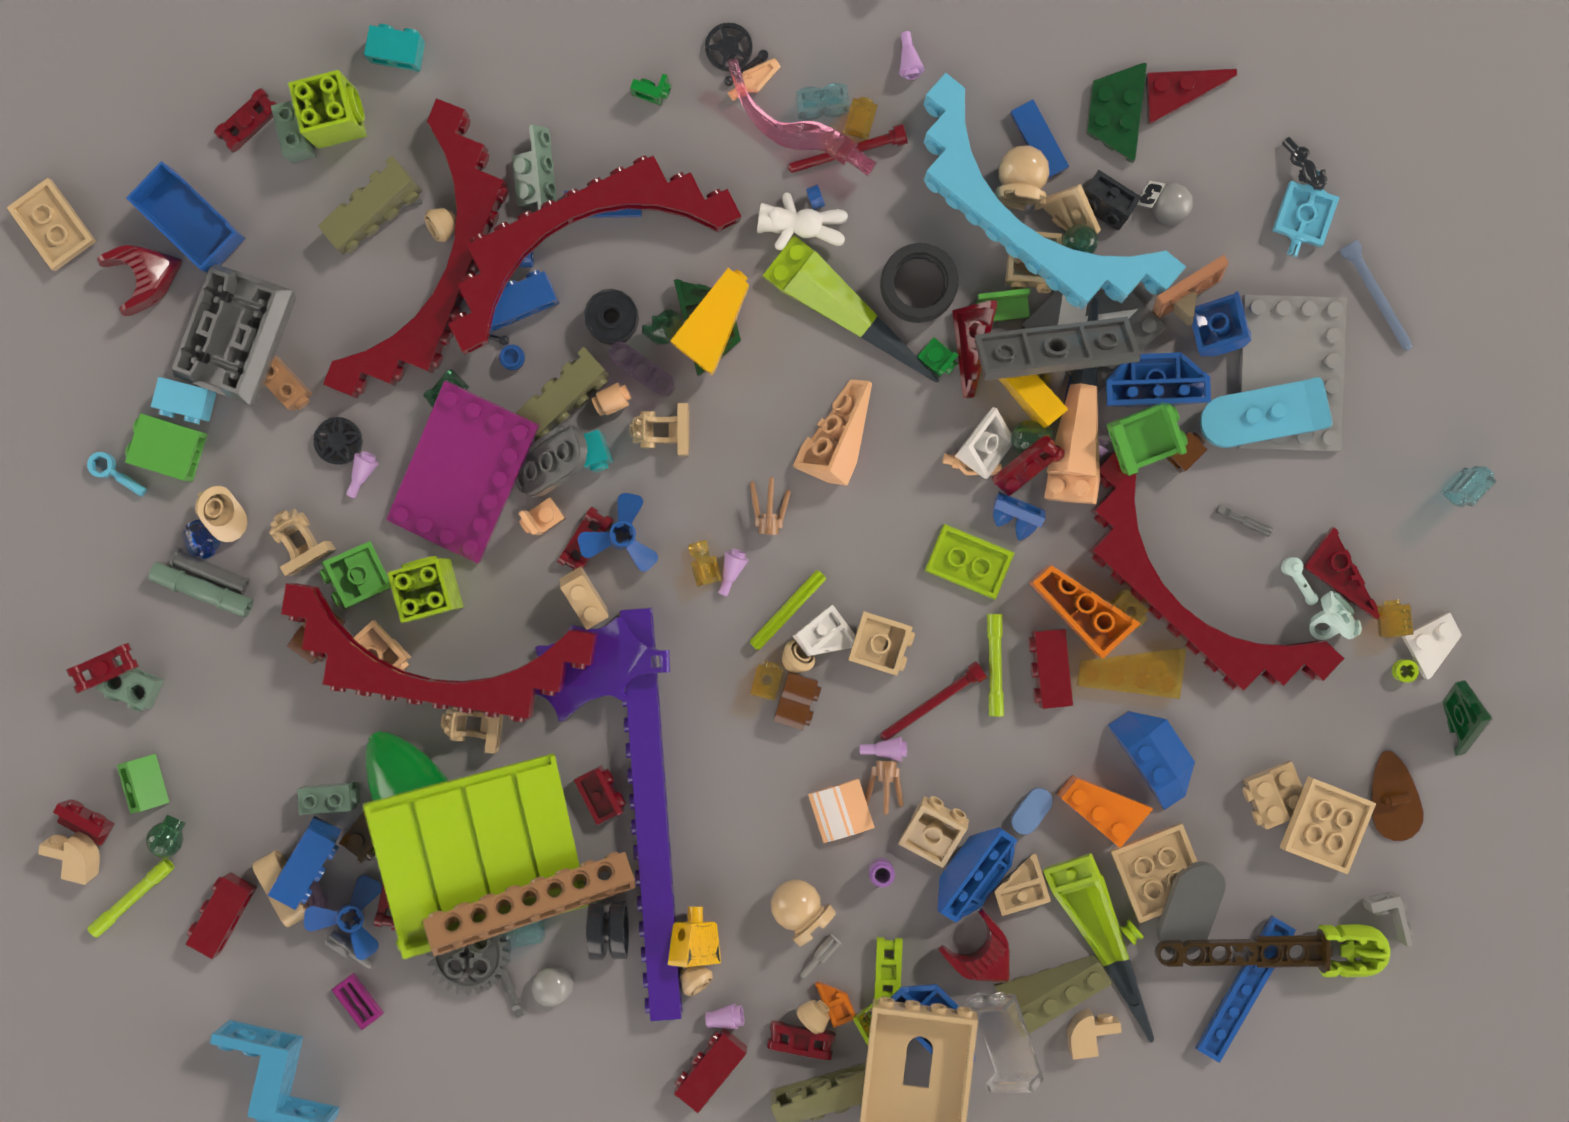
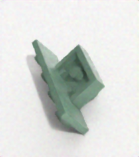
[512,124,557,210]

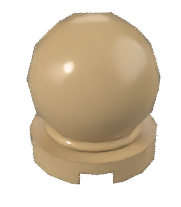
[995,145,1049,210]
[770,879,836,947]

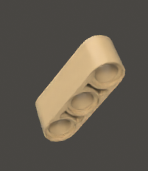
[252,850,311,927]

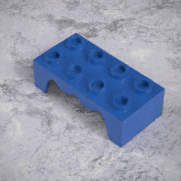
[126,161,246,273]

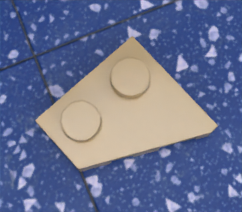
[1039,184,1101,241]
[994,854,1051,916]

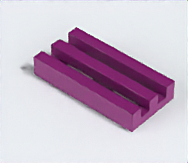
[331,972,384,1030]

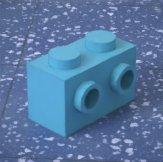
[151,377,217,424]

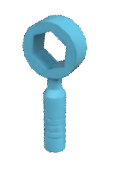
[87,452,147,497]

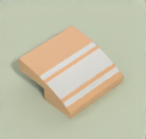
[808,778,875,843]

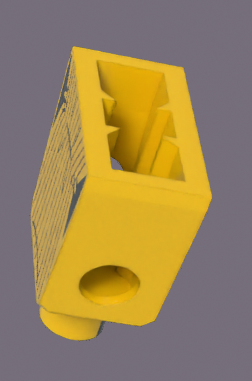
[668,906,721,967]

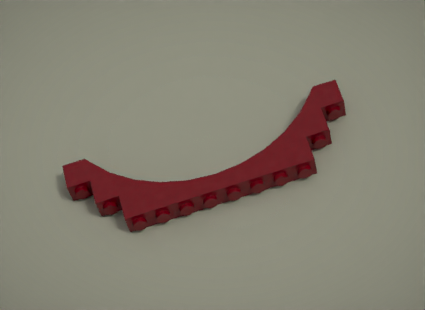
[323,98,509,398]
[448,155,742,356]
[1089,450,1345,691]
[281,583,598,722]

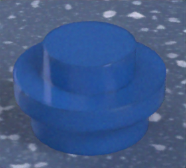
[499,345,525,370]

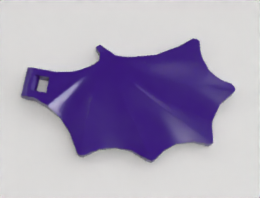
[535,617,670,721]

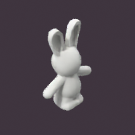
[757,193,848,250]

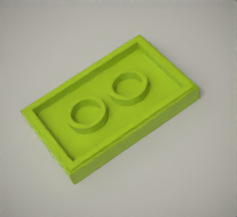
[924,524,1015,600]

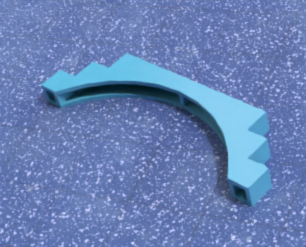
[923,73,1186,310]

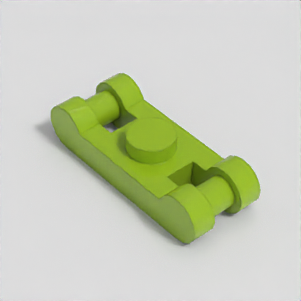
[874,937,903,1000]

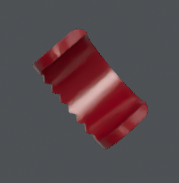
[97,245,183,316]
[938,908,1010,982]

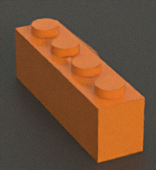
[1028,565,1141,658]

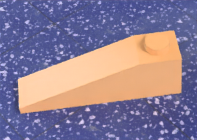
[793,379,872,485]

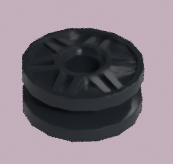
[584,289,639,345]

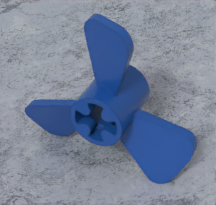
[578,493,658,572]
[304,875,382,960]

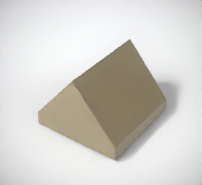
[1173,292,1197,326]

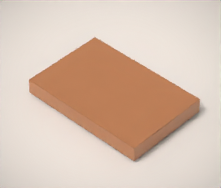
[1152,255,1229,319]

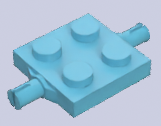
[1272,171,1340,257]

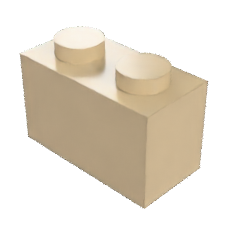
[559,566,609,630]

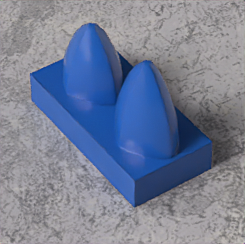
[993,491,1045,541]

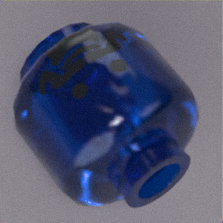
[182,519,221,559]

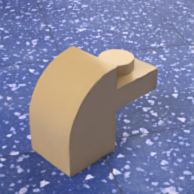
[38,832,100,885]
[1067,1009,1122,1060]

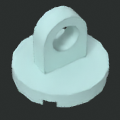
[1309,591,1362,640]

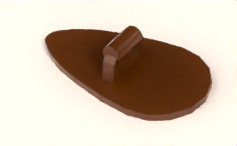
[1371,751,1424,841]

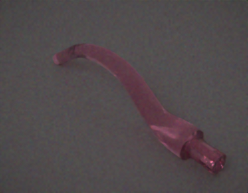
[727,59,877,177]

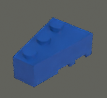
[267,815,342,910]

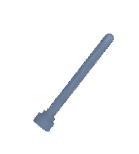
[1339,239,1413,351]

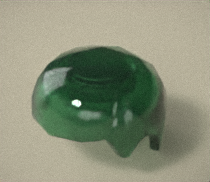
[642,309,682,345]

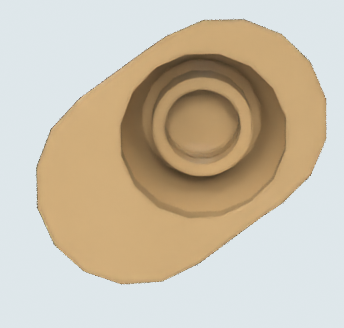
[195,486,247,542]

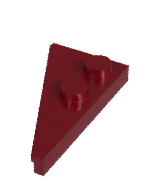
[1146,69,1237,124]
[952,300,997,398]
[1303,527,1381,620]

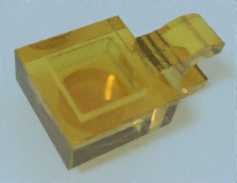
[688,540,722,587]

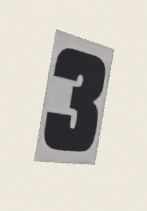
[1137,180,1166,208]

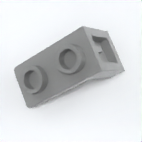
[1362,891,1414,947]

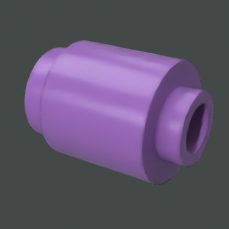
[868,857,895,887]

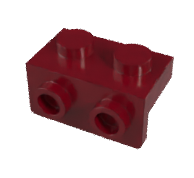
[574,765,626,825]
[52,799,115,846]

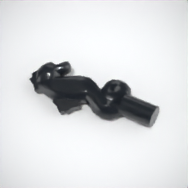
[1282,137,1328,191]

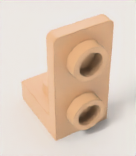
[519,497,565,536]

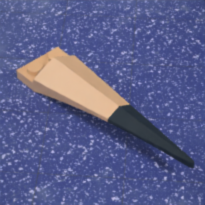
[1044,297,1100,504]

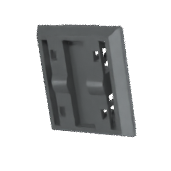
[172,264,296,406]

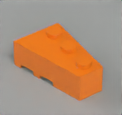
[1057,775,1153,848]

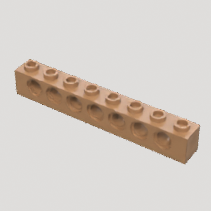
[423,852,635,956]

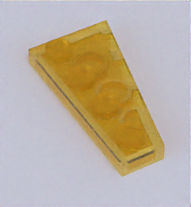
[1077,648,1186,699]

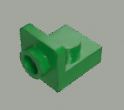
[630,74,672,106]
[918,337,958,377]

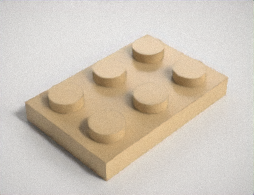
[6,178,97,271]

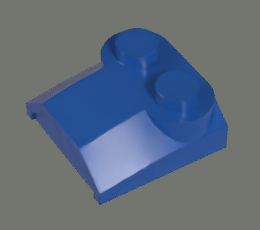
[1192,291,1252,357]

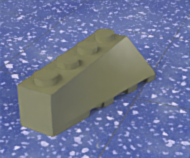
[994,955,1112,1036]
[771,1062,866,1122]

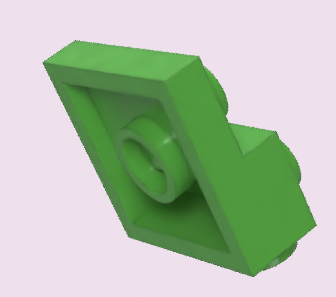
[319,541,391,611]

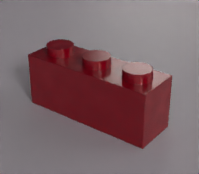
[1028,628,1073,709]
[185,872,257,959]
[674,1028,747,1113]

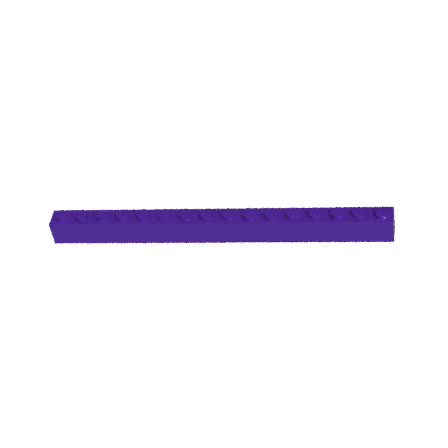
[616,607,683,1021]

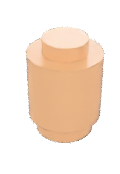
[592,382,632,416]

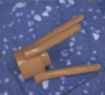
[750,477,791,535]
[865,760,904,814]

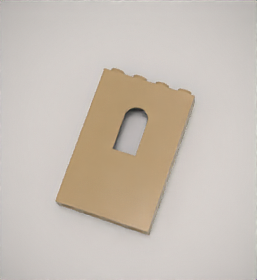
[859,997,978,1122]

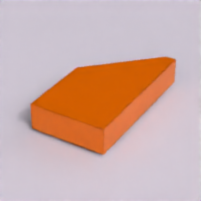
[815,981,856,1028]

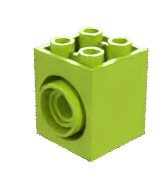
[288,69,367,149]
[387,556,464,623]

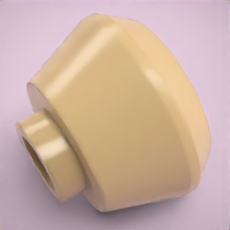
[424,208,456,242]
[782,640,815,673]
[679,965,713,996]
[797,1000,830,1034]

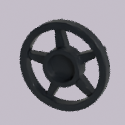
[705,23,753,72]

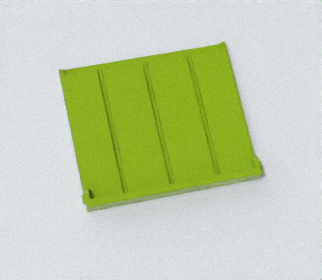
[363,753,588,959]

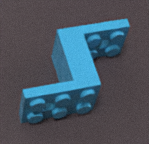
[210,1020,340,1122]

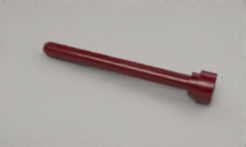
[788,124,908,173]
[880,661,988,741]

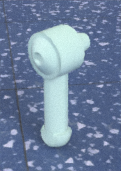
[1281,557,1319,605]

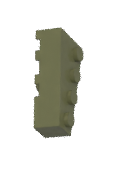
[318,155,422,255]
[516,347,610,442]

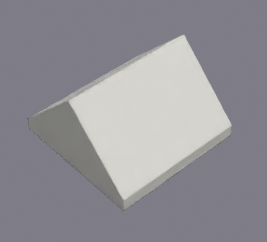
[955,407,1015,479]

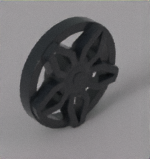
[314,417,363,465]

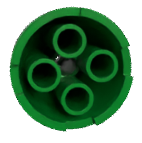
[365,731,449,801]

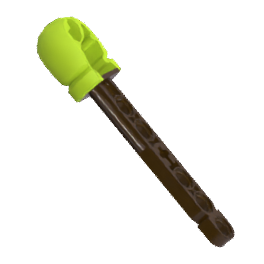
[1155,924,1390,977]

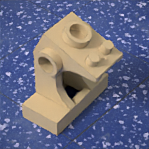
[629,403,689,456]
[269,508,336,576]
[441,707,503,754]

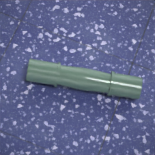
[148,562,254,618]

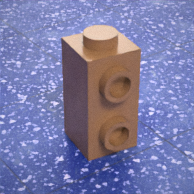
[264,355,313,411]

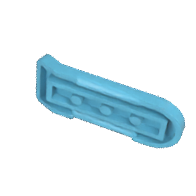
[1199,377,1333,448]

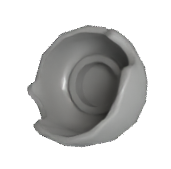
[1152,183,1193,226]
[531,966,574,1007]

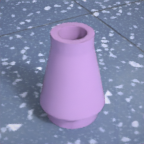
[705,1003,745,1029]

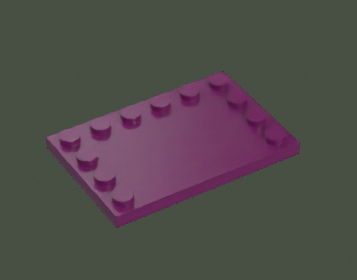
[386,381,540,564]

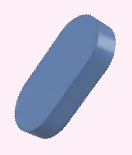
[1011,787,1053,835]

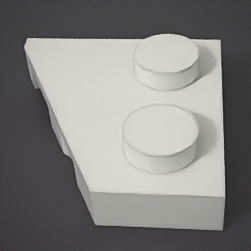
[793,605,855,656]
[1402,612,1462,680]

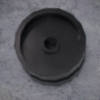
[586,901,629,960]

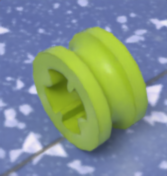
[1392,659,1419,683]
[1119,919,1144,946]

